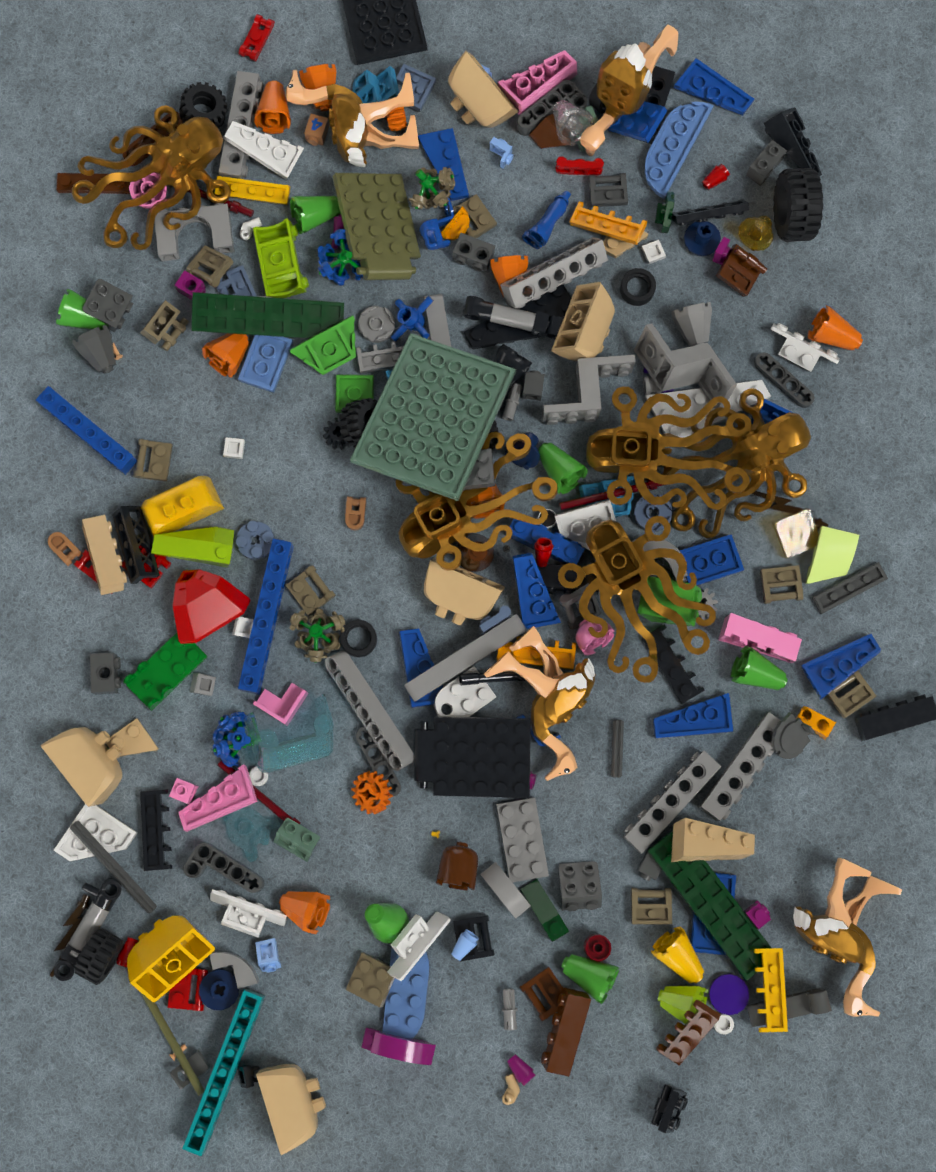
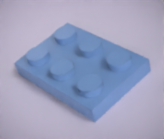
[238,335,293,393]

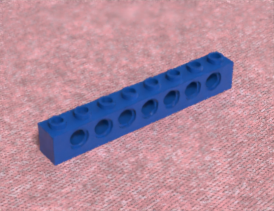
[238,539,294,695]

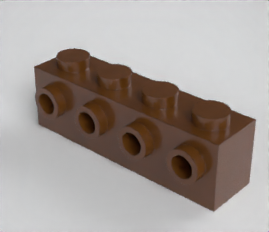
[541,987,591,1077]

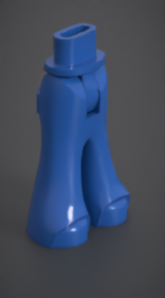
[522,191,571,249]

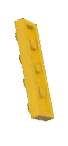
[215,176,291,205]

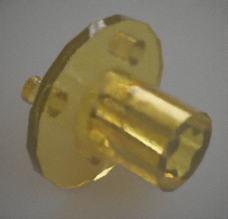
[738,215,773,251]

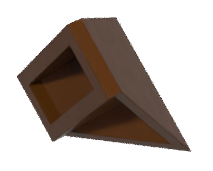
[529,112,570,149]

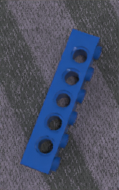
[36,386,137,475]

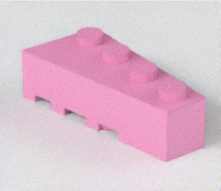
[498,50,577,115]
[718,613,802,663]

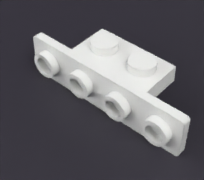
[771,323,840,372]
[210,889,287,938]
[387,912,451,981]

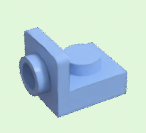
[255,938,281,973]

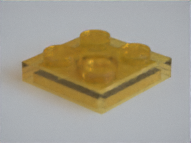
[772,508,819,559]

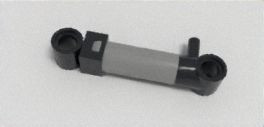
[462,296,564,339]
[54,878,121,981]

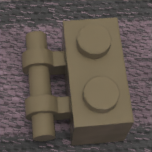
[140,300,189,351]

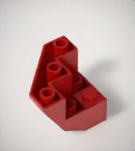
[173,569,251,644]

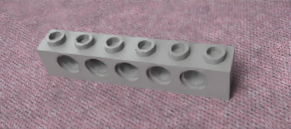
[218,71,263,179]
[500,237,608,309]
[699,712,781,821]
[623,751,722,854]

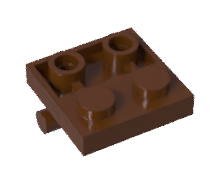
[716,244,767,297]

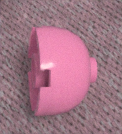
[129,173,167,209]
[576,620,615,656]

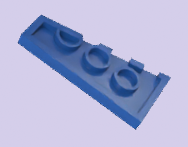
[674,58,754,116]
[512,553,561,629]
[399,628,443,708]
[802,634,881,700]
[653,693,733,739]

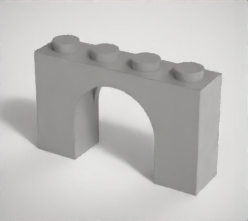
[155,203,235,262]

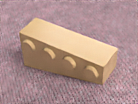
[671,818,755,862]

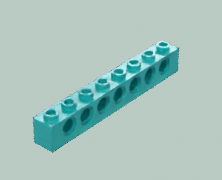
[182,988,266,1156]

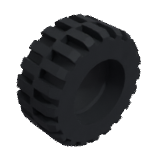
[773,168,823,242]

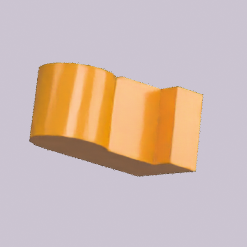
[796,706,836,740]

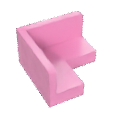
[253,683,309,726]

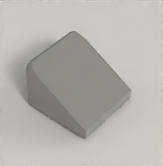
[190,673,216,696]

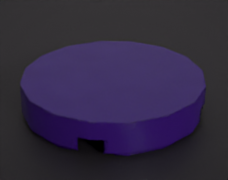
[709,974,749,1015]

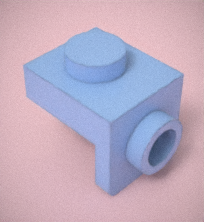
[490,137,514,169]

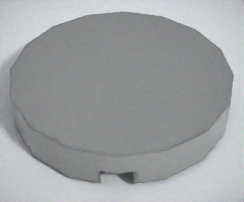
[358,306,395,343]

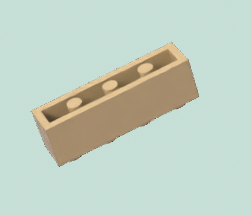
[82,515,127,595]

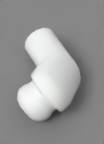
[239,217,262,240]

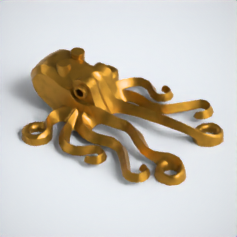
[72,105,231,250]
[586,386,752,510]
[662,388,811,538]
[395,432,557,571]
[558,516,716,683]

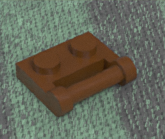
[519,967,563,1021]

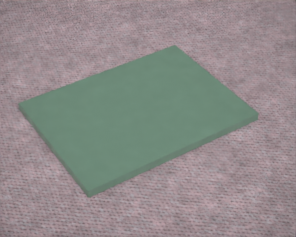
[350,333,516,501]

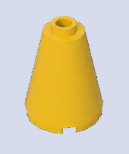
[651,926,704,984]

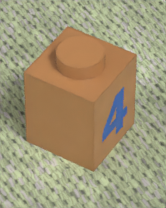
[304,114,329,146]

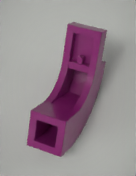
[361,1027,436,1065]

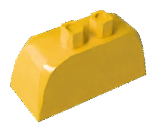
[141,476,224,537]
[127,915,215,1002]

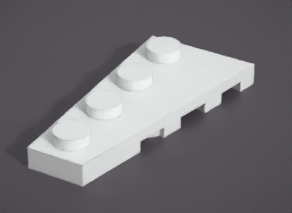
[223,121,304,180]

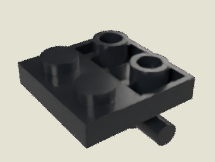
[651,1084,688,1133]

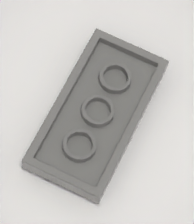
[496,798,549,883]

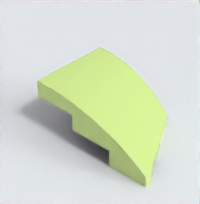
[805,526,859,584]

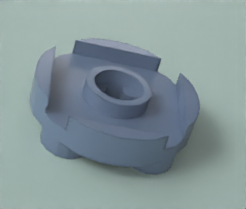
[634,494,672,532]
[236,521,274,560]

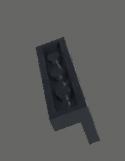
[112,506,160,584]

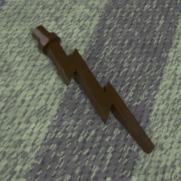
[752,491,829,529]
[50,894,91,977]

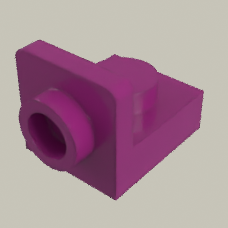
[713,237,731,265]

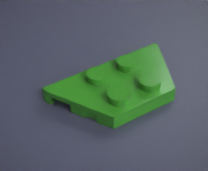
[289,315,356,375]

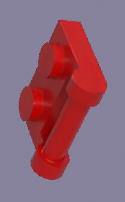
[167,968,208,1011]

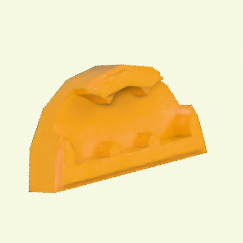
[441,206,470,240]

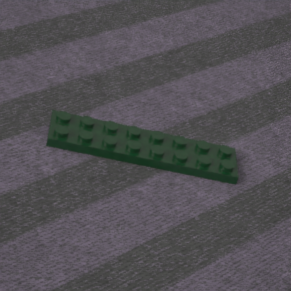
[191,292,344,339]
[647,831,771,980]

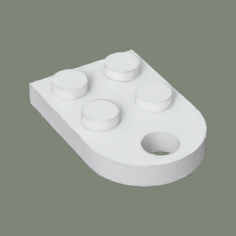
[434,666,496,717]

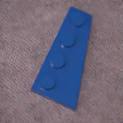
[418,128,469,201]

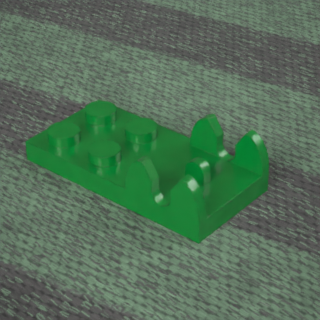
[123,633,208,711]

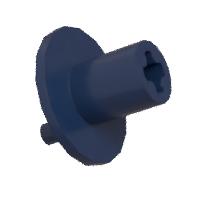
[684,221,721,256]
[504,432,540,470]
[199,970,239,1011]

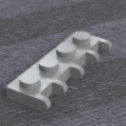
[356,336,431,374]

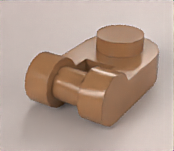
[345,496,366,531]
[48,532,82,566]

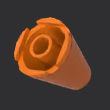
[254,81,291,134]
[808,305,863,351]

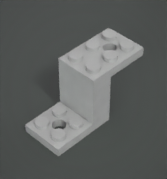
[634,323,737,409]
[542,355,635,425]

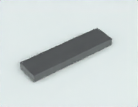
[812,562,888,614]

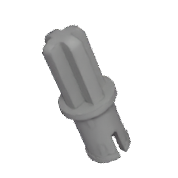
[502,383,522,421]
[502,988,518,1030]

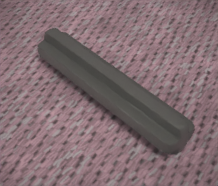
[611,720,624,778]

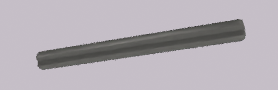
[70,821,157,914]

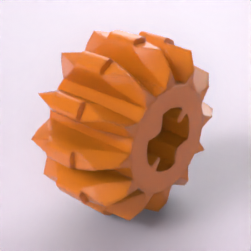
[386,107,407,131]

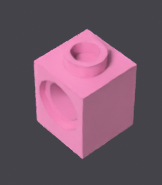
[169,778,199,804]

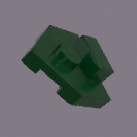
[655,191,675,233]

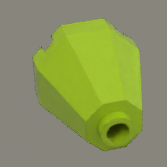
[658,986,708,1024]

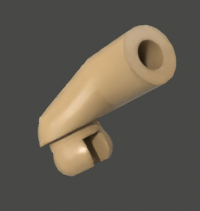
[502,1073,520,1105]

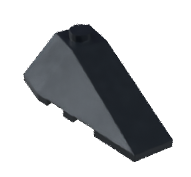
[764,107,822,176]

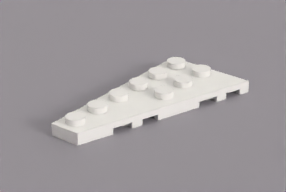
[645,380,771,438]

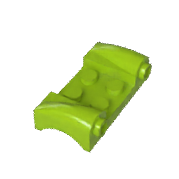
[253,218,309,298]

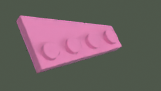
[178,764,258,832]

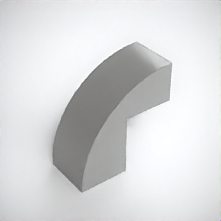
[480,862,531,919]
[210,951,260,989]

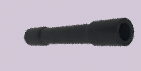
[459,671,527,686]

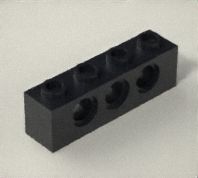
[633,66,675,144]

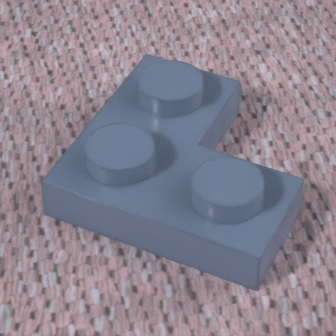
[396,64,436,112]

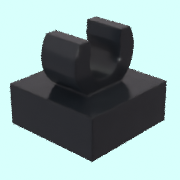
[238,1065,260,1088]

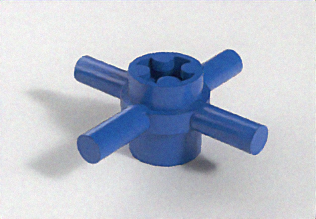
[391,296,434,342]

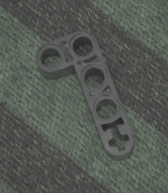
[517,80,587,136]
[184,843,264,893]
[747,988,832,1027]

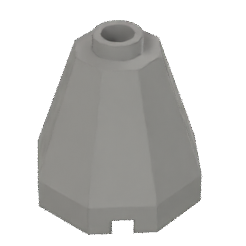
[671,302,712,346]

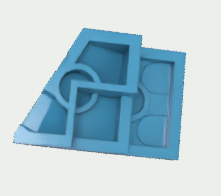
[352,66,399,103]
[579,476,635,518]

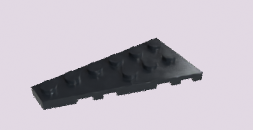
[464,284,572,350]

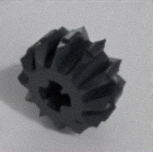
[323,417,350,450]

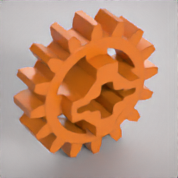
[351,771,393,814]

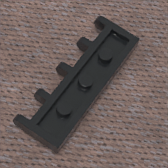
[671,199,749,226]
[642,624,705,704]
[140,789,172,871]

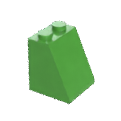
[638,576,702,627]

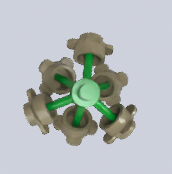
[408,167,455,210]
[290,608,345,663]

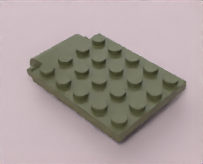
[332,173,421,280]

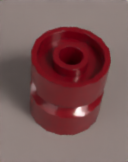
[583,933,612,961]

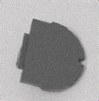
[772,712,815,759]

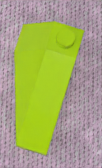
[151,527,234,567]

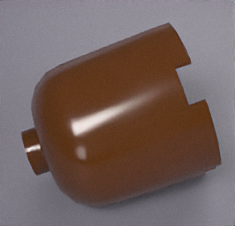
[436,842,478,891]

